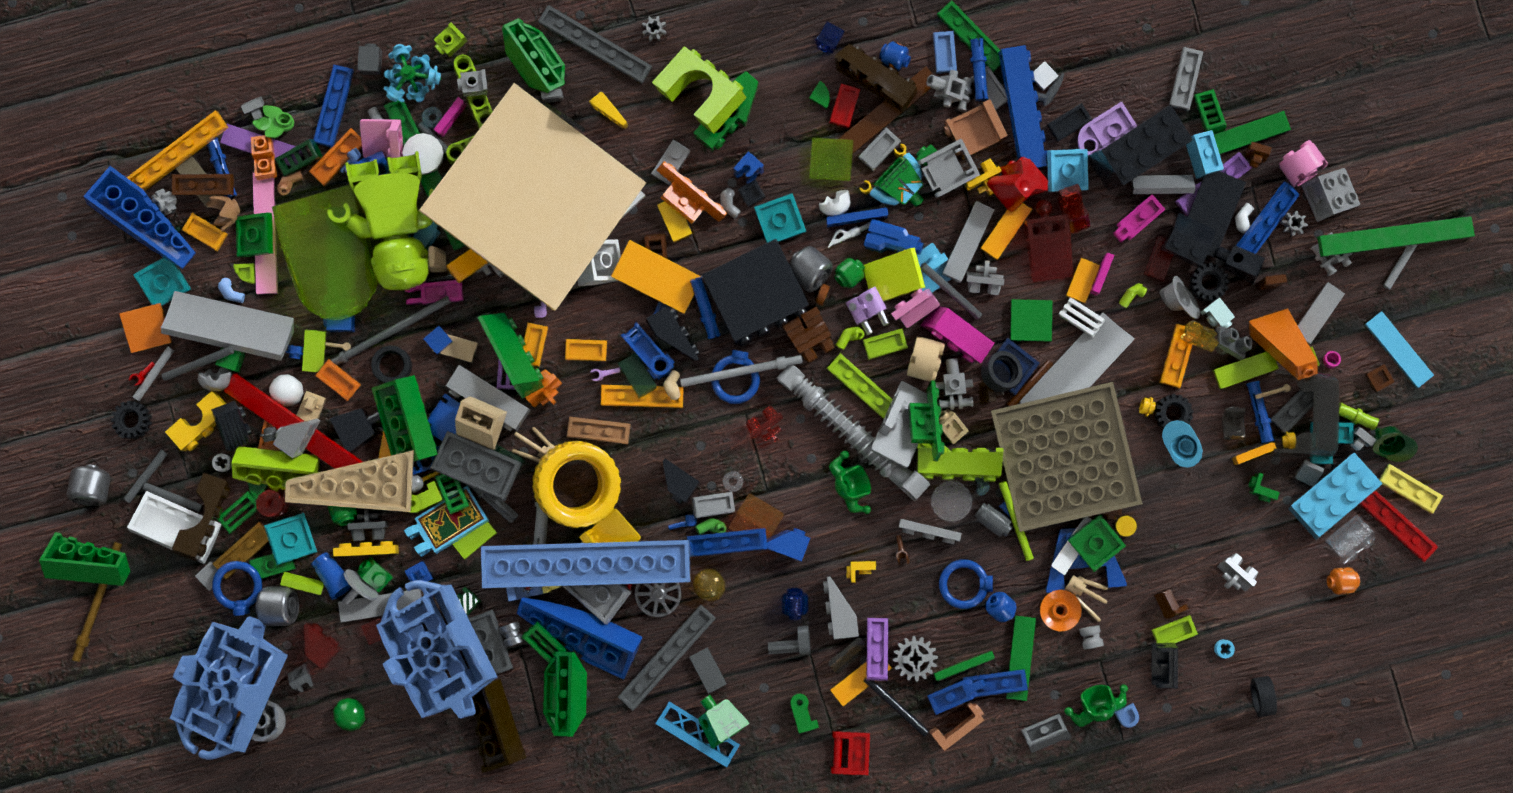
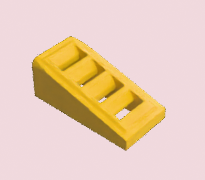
[589,92,628,129]

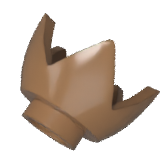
[206,195,240,232]

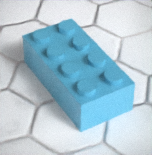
[1289,453,1382,540]

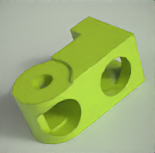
[410,481,444,513]

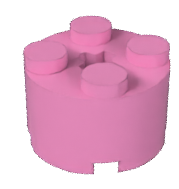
[1279,140,1328,187]

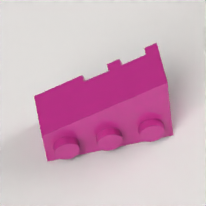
[921,306,995,364]

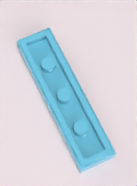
[1364,311,1434,388]

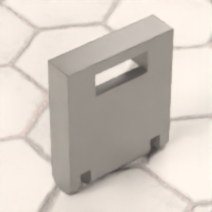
[917,138,980,198]

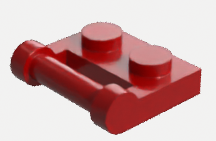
[831,731,870,775]

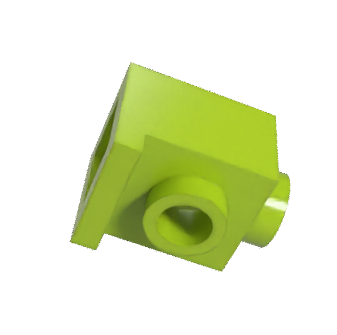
[434,22,467,58]

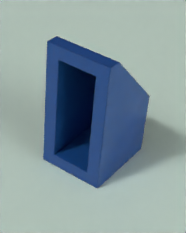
[767,528,810,561]

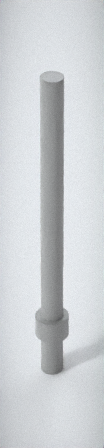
[680,355,803,387]

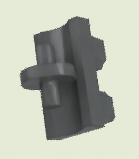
[1214,326,1252,360]
[348,509,389,541]

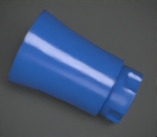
[311,552,352,600]

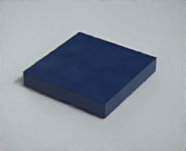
[993,338,1040,395]

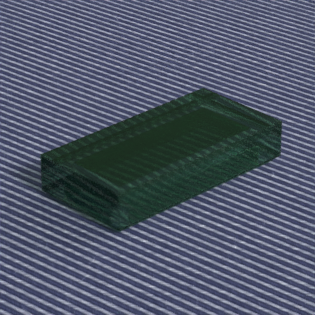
[618,353,657,398]

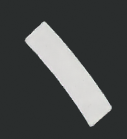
[1051,517,1091,575]

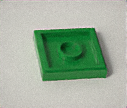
[236,212,273,258]
[1010,299,1053,342]
[1067,514,1126,572]

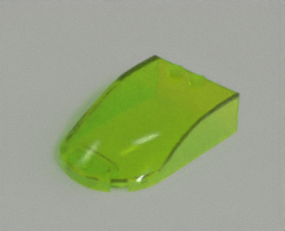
[272,185,377,320]

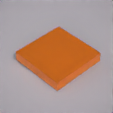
[120,303,172,353]

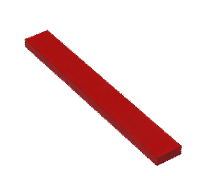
[224,374,363,469]

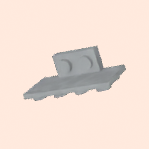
[870,381,927,468]

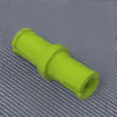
[1335,402,1379,431]

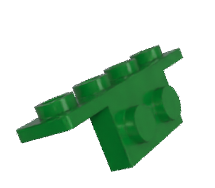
[908,380,944,462]

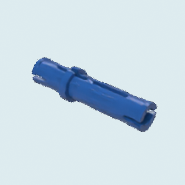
[970,38,988,101]
[207,137,237,198]
[690,277,721,339]
[1246,381,1275,444]

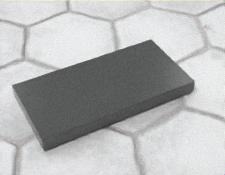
[430,431,522,501]

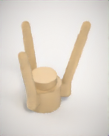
[511,427,555,463]
[1065,575,1108,622]

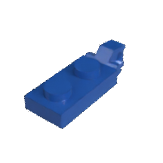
[927,678,986,715]

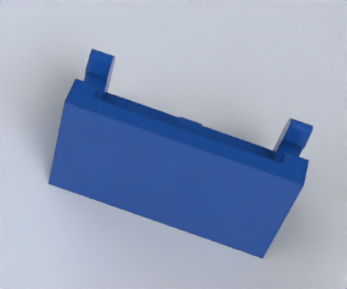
[733,151,764,184]

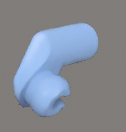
[218,278,245,304]

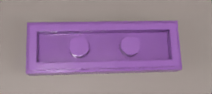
[866,618,888,681]

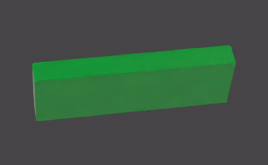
[933,650,995,681]

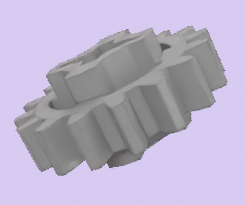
[892,636,938,681]

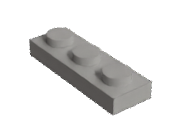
[898,519,962,544]

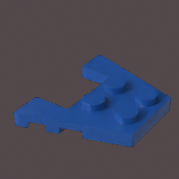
[1045,528,1127,593]

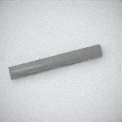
[1383,245,1417,290]
[133,346,175,401]

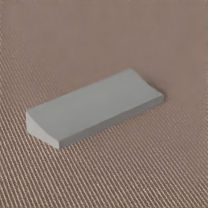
[161,291,294,361]
[1019,312,1135,404]

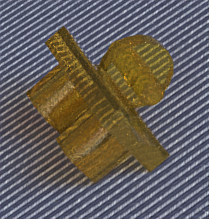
[1180,321,1219,352]

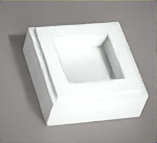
[1034,62,1058,91]

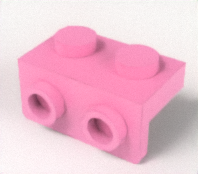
[891,288,940,328]

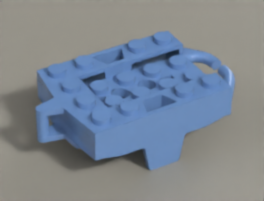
[376,580,497,718]
[170,617,288,760]

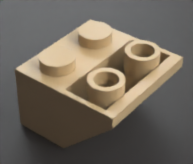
[455,396,507,450]

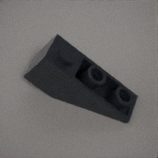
[645,306,700,361]

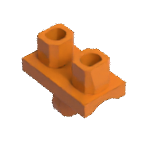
[525,369,562,408]

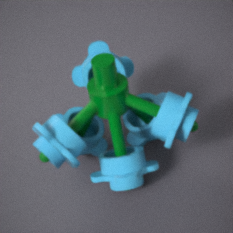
[384,44,441,102]

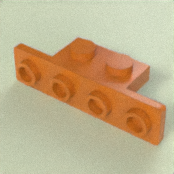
[656,161,727,224]

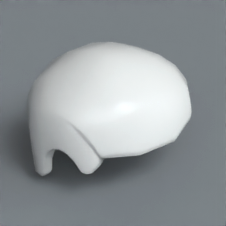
[819,190,850,216]
[269,374,303,407]

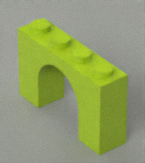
[652,46,747,134]

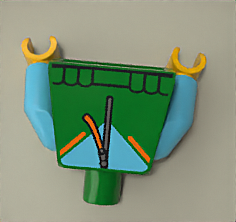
[859,144,924,207]

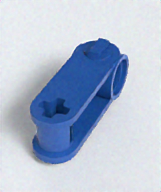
[621,322,675,380]

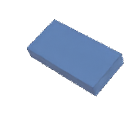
[933,31,957,74]

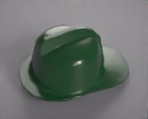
[1372,426,1418,462]

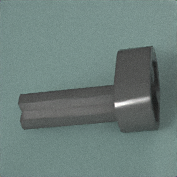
[768,626,811,655]

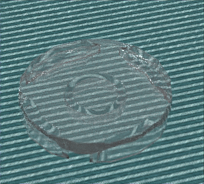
[931,481,972,522]

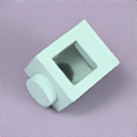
[1200,298,1235,329]

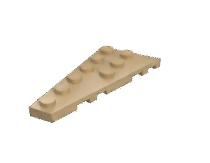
[285,450,414,512]

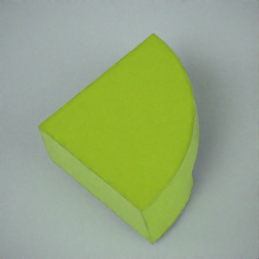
[233,263,256,284]

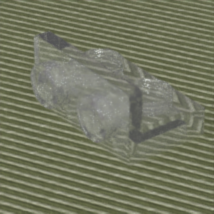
[1325,515,1375,564]

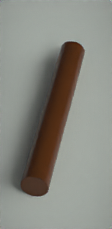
[1006,360,1053,407]

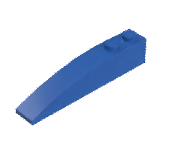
[83,166,196,269]
[517,597,642,680]

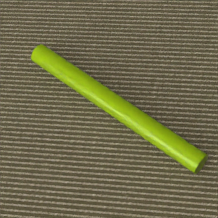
[999,481,1034,561]

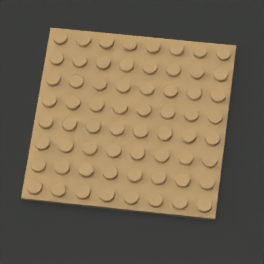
[419,83,646,311]

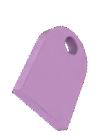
[1077,102,1136,155]

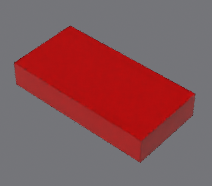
[829,84,860,129]

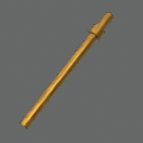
[72,542,122,662]

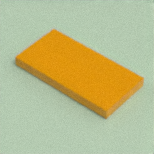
[611,240,701,314]

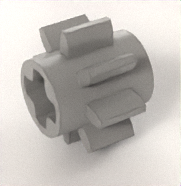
[642,16,667,42]
[151,189,177,216]
[1280,211,1308,237]

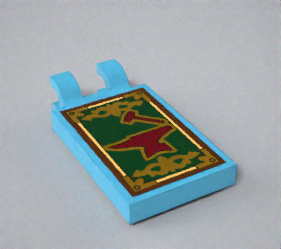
[404,486,489,557]

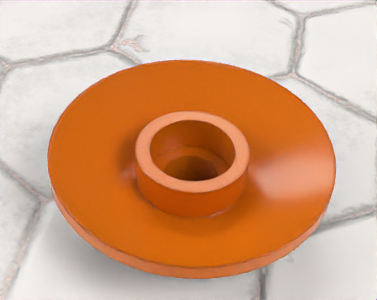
[1040,590,1082,631]

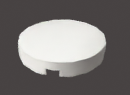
[402,133,444,175]

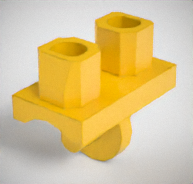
[965,159,1002,196]

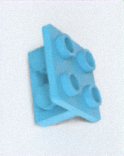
[917,243,951,293]

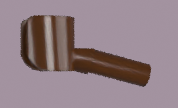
[896,535,910,566]

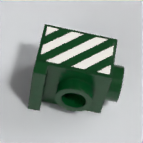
[457,587,482,616]

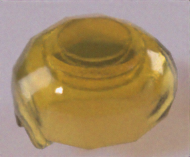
[693,568,726,602]

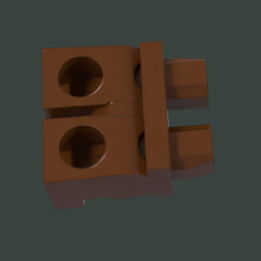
[782,307,834,364]

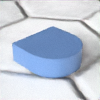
[1115,703,1139,728]

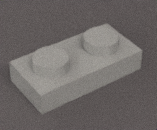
[651,140,691,185]

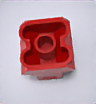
[987,157,1048,212]

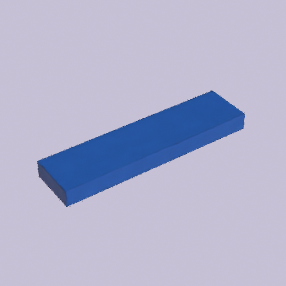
[313,65,354,148]
[1236,181,1300,254]
[687,528,767,557]

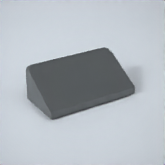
[1021,714,1069,753]

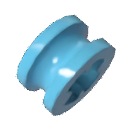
[1214,639,1235,659]

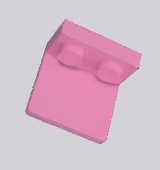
[360,119,404,158]

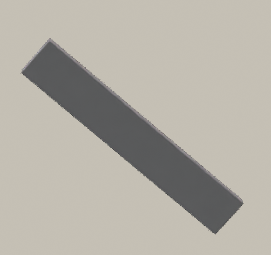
[538,5,653,84]
[618,605,716,711]

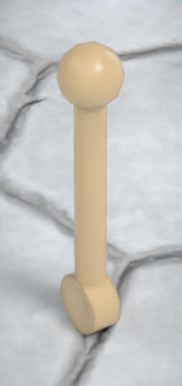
[325,342,351,351]
[1255,384,1291,399]

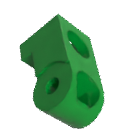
[791,693,819,734]

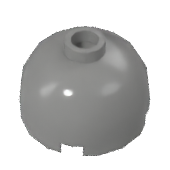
[251,700,286,742]

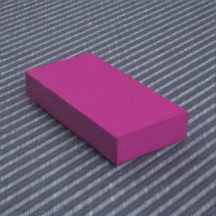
[434,97,466,137]
[1090,253,1115,296]

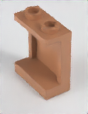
[943,99,1008,160]
[929,702,984,751]

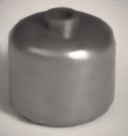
[789,246,833,292]
[67,464,110,506]
[255,586,299,626]

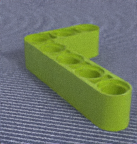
[446,54,493,165]

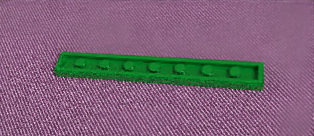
[384,100,466,251]
[1317,216,1475,257]

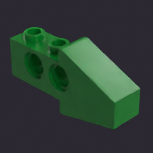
[693,71,759,152]

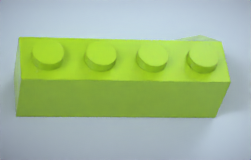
[231,446,320,491]
[917,448,1004,482]

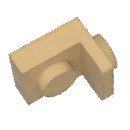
[939,409,969,444]

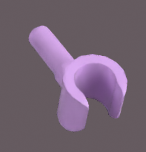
[534,301,547,318]
[590,368,620,382]

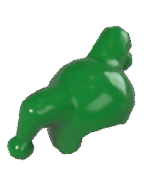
[829,450,871,514]
[1064,684,1128,727]

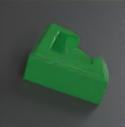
[809,81,830,109]
[248,483,268,502]

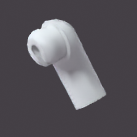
[1235,203,1254,234]

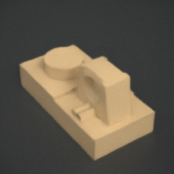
[297,391,327,421]

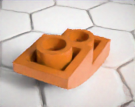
[251,135,277,180]

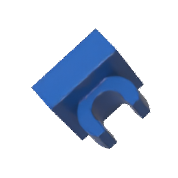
[405,561,433,582]

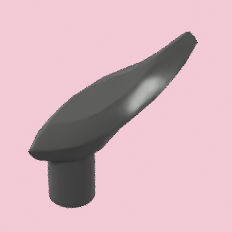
[1037,73,1064,106]

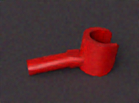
[129,362,155,386]

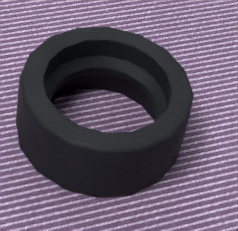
[371,345,412,383]
[981,351,1023,392]
[1250,676,1277,717]

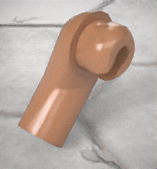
[277,171,303,196]

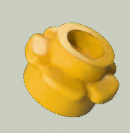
[1139,397,1156,417]
[1282,431,1297,451]

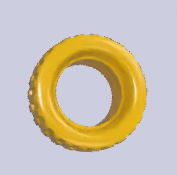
[532,441,621,528]

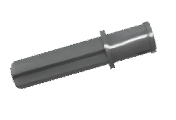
[468,485,518,523]

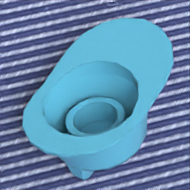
[1162,420,1203,468]

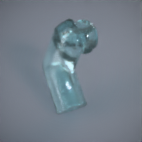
[975,478,990,496]

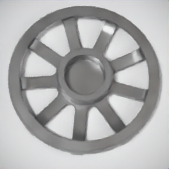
[635,582,681,617]

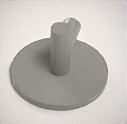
[342,569,378,605]

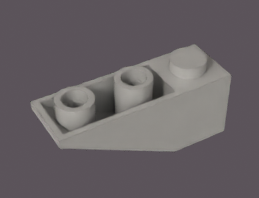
[823,577,859,639]

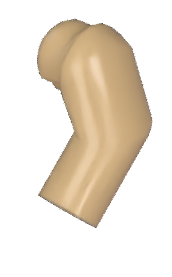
[663,370,681,400]

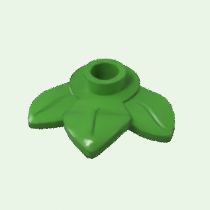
[253,105,294,138]

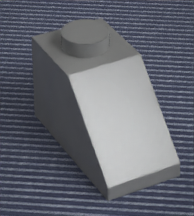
[273,419,320,458]

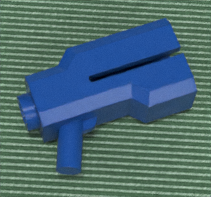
[864,219,923,255]

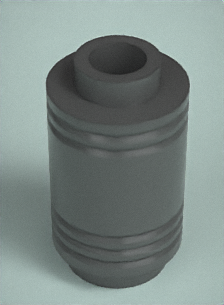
[974,503,1012,538]

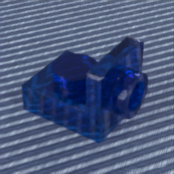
[815,21,845,53]

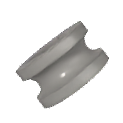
[212,453,232,472]

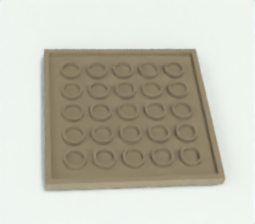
[991,382,1143,532]

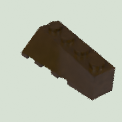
[834,44,917,113]
[472,679,526,773]

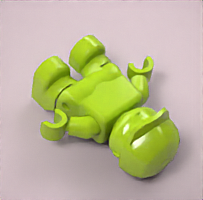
[327,151,434,290]

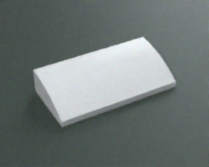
[127,491,221,564]

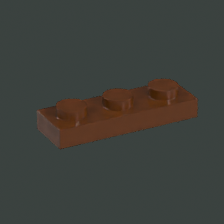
[172,174,234,195]

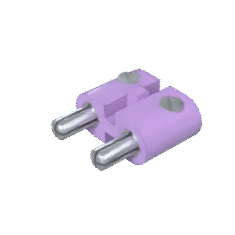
[846,287,889,335]

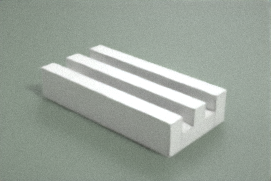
[1059,297,1105,337]

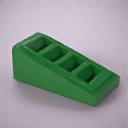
[1194,89,1227,134]
[435,474,470,515]

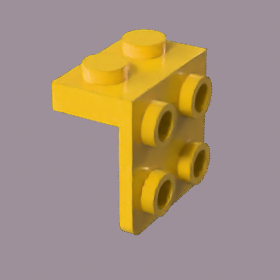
[579,509,641,543]

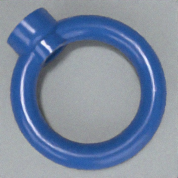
[711,350,760,404]
[939,559,993,609]
[212,561,262,616]

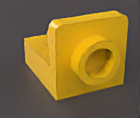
[846,561,876,583]

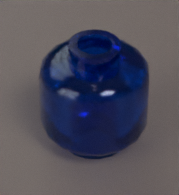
[781,588,809,620]

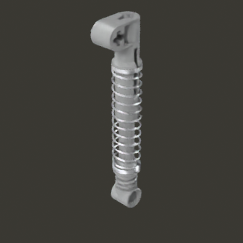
[776,365,930,501]

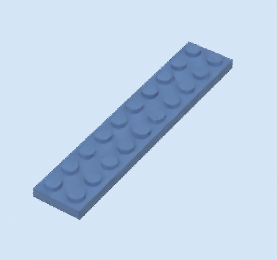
[481,540,691,588]

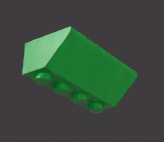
[478,313,544,398]
[371,375,438,462]

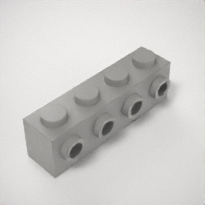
[446,365,531,431]

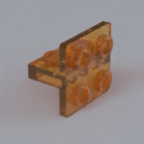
[729,494,784,539]

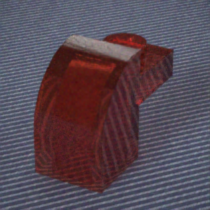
[1058,184,1090,234]

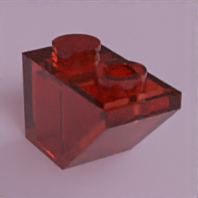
[304,622,341,669]

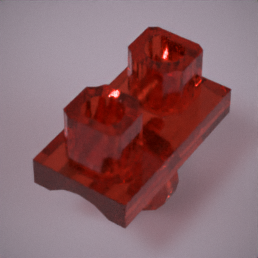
[746,406,783,442]

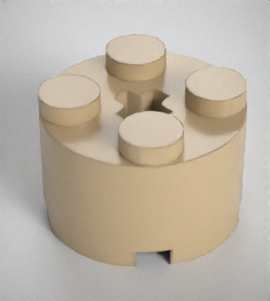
[907,336,945,382]

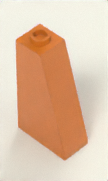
[1249,309,1318,380]

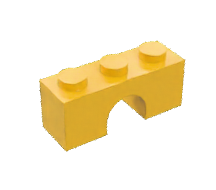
[165,391,226,451]

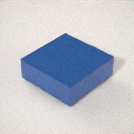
[424,326,453,355]

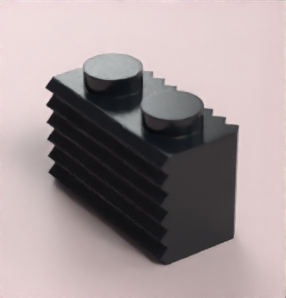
[211,401,252,451]

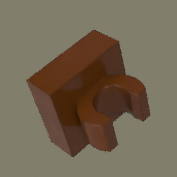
[1245,142,1272,168]

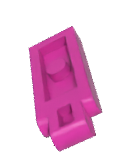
[1113,194,1165,242]

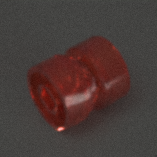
[256,490,289,518]

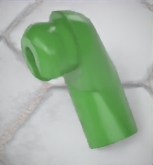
[695,518,727,535]

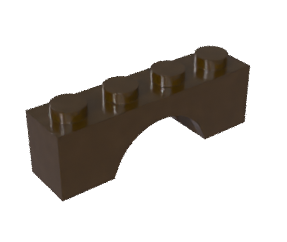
[172,473,231,562]

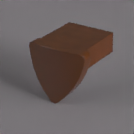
[1154,589,1189,619]

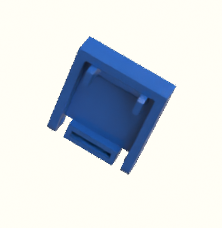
[428,394,471,441]

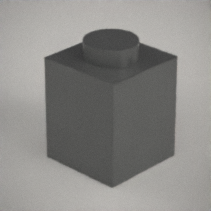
[358,43,383,75]

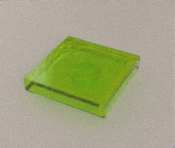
[809,138,854,181]

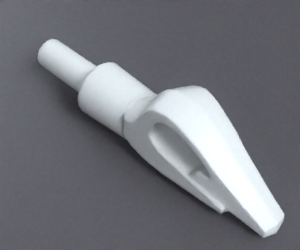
[828,222,870,249]

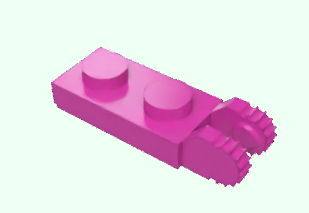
[405,280,464,305]

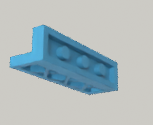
[656,701,740,767]

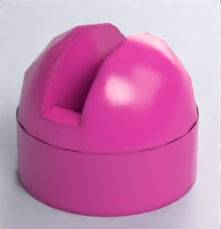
[1323,351,1341,369]

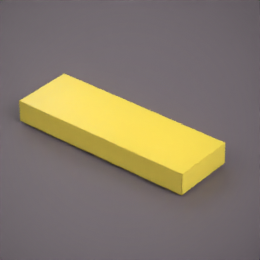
[1379,464,1443,514]

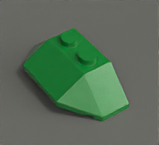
[502,18,565,93]
[543,652,587,737]

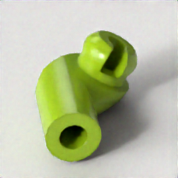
[1119,283,1147,308]
[835,327,864,350]

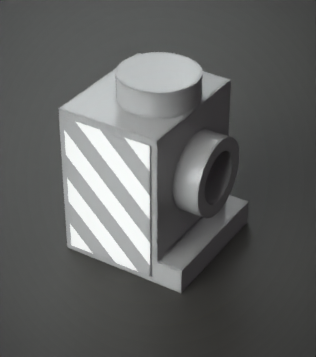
[457,69,488,97]

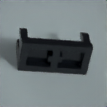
[1151,643,1178,689]

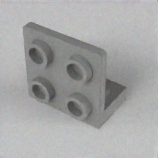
[1301,168,1360,222]

